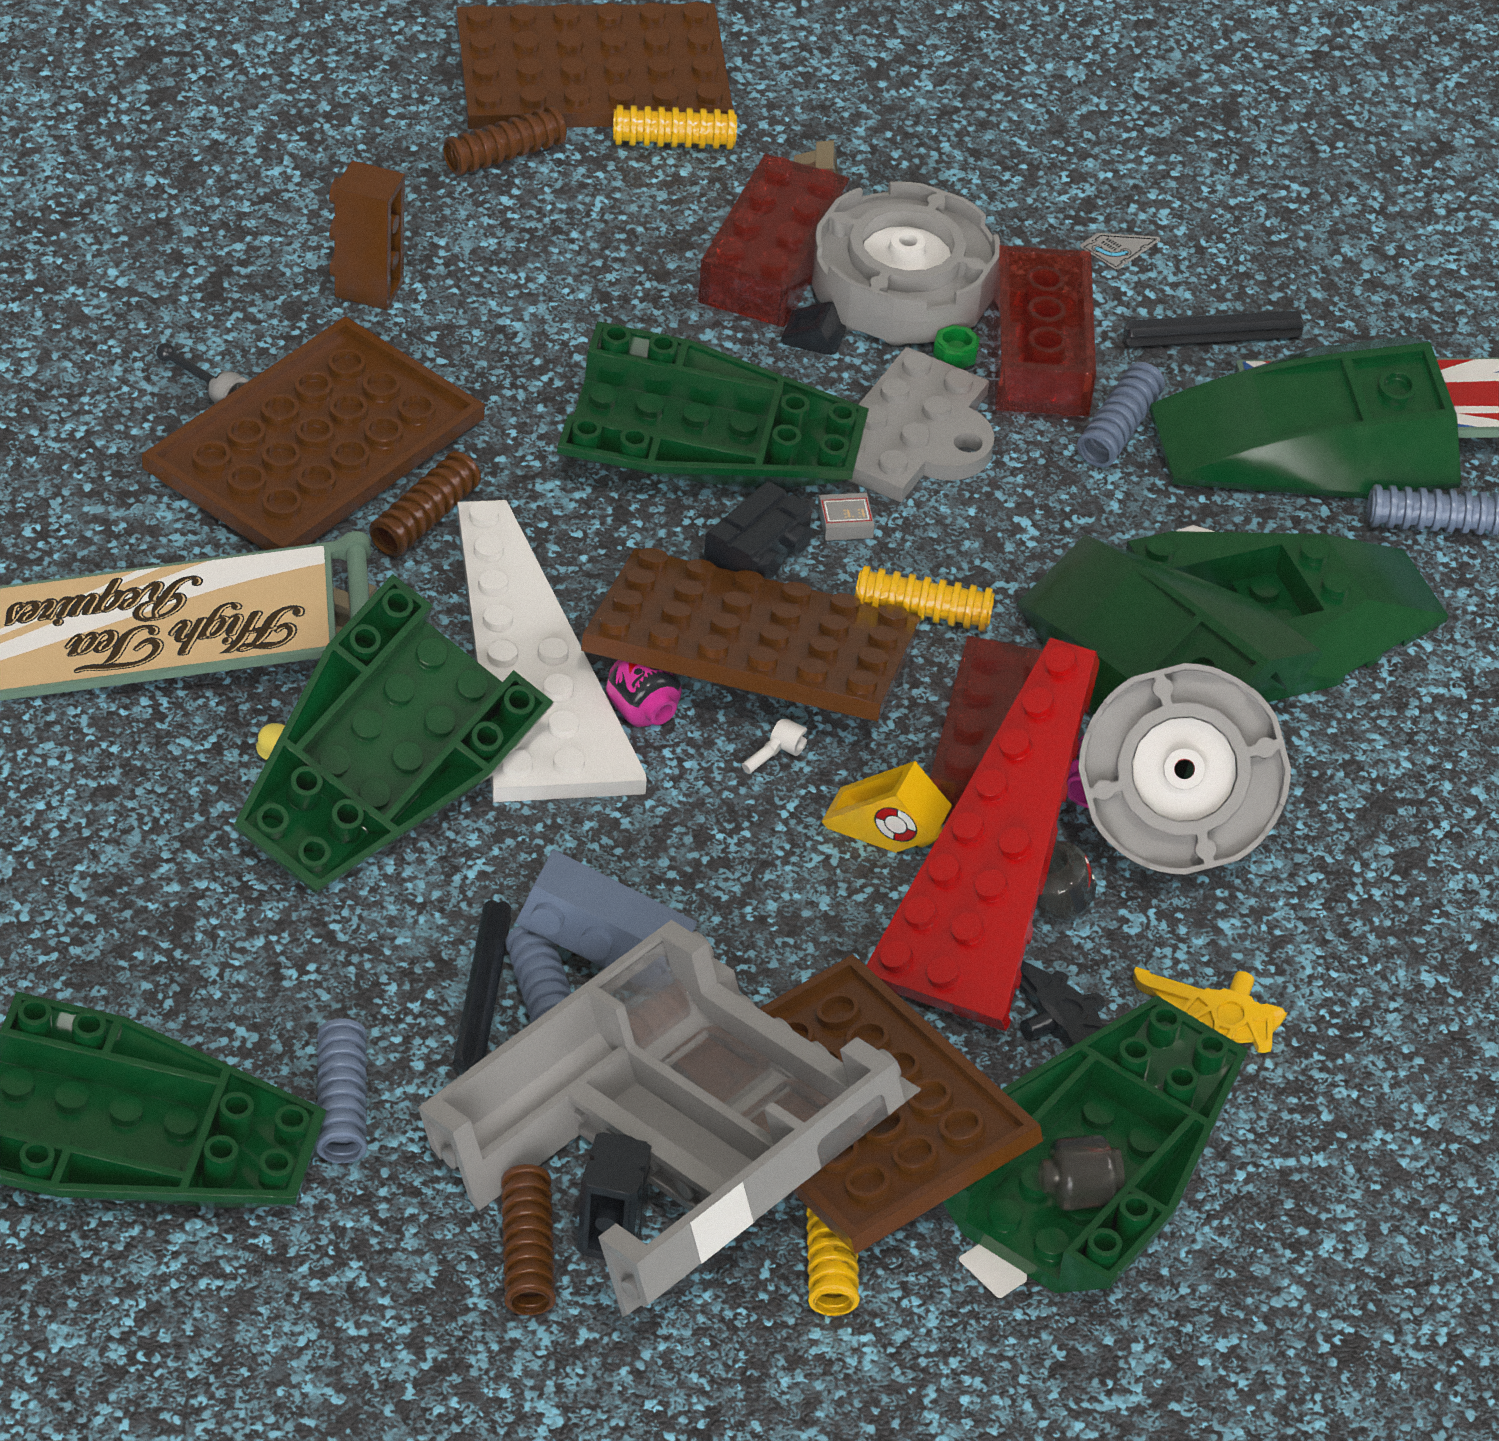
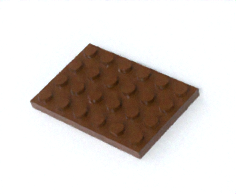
[456,2,733,129]
[142,316,485,550]
[581,548,921,722]
[673,954,1043,1255]

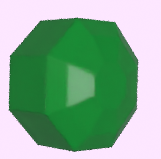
[933,325,980,369]

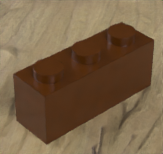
[329,160,405,310]

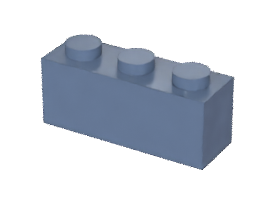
[515,849,697,993]

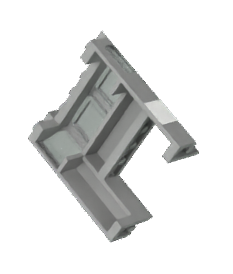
[418,920,921,1318]

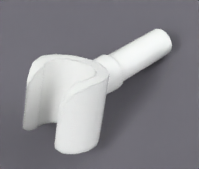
[742,719,807,774]

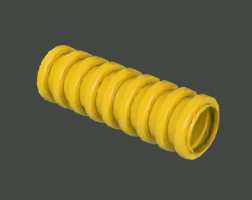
[613,105,737,150]
[855,565,995,632]
[806,1207,860,1316]

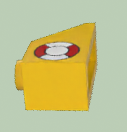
[821,761,952,853]

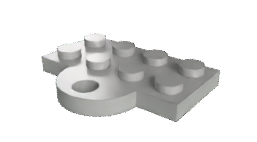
[849,347,994,503]

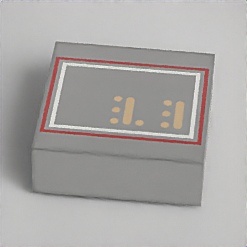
[818,493,875,541]

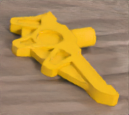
[1133,967,1287,1053]

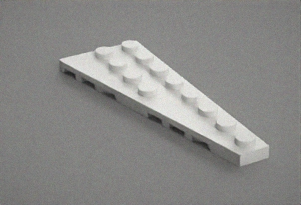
[457,500,646,802]

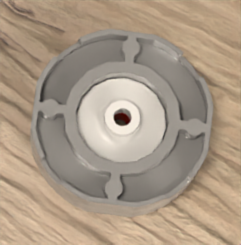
[812,181,1000,346]
[1079,663,1291,875]

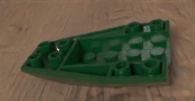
[557,321,869,487]
[1149,336,1461,499]
[1016,534,1323,779]
[233,574,554,894]
[0,991,326,1208]
[942,995,1248,1293]

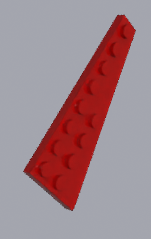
[866,638,1100,1032]

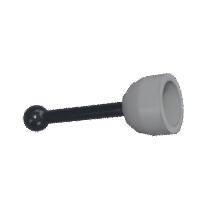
[156,343,249,404]

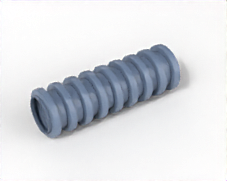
[1077,362,1165,467]
[1367,484,1499,536]
[505,926,572,1023]
[316,1018,367,1164]

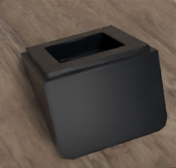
[780,301,846,355]

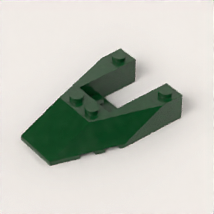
[1126,531,1448,702]

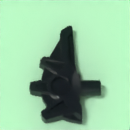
[1019,960,1108,1049]

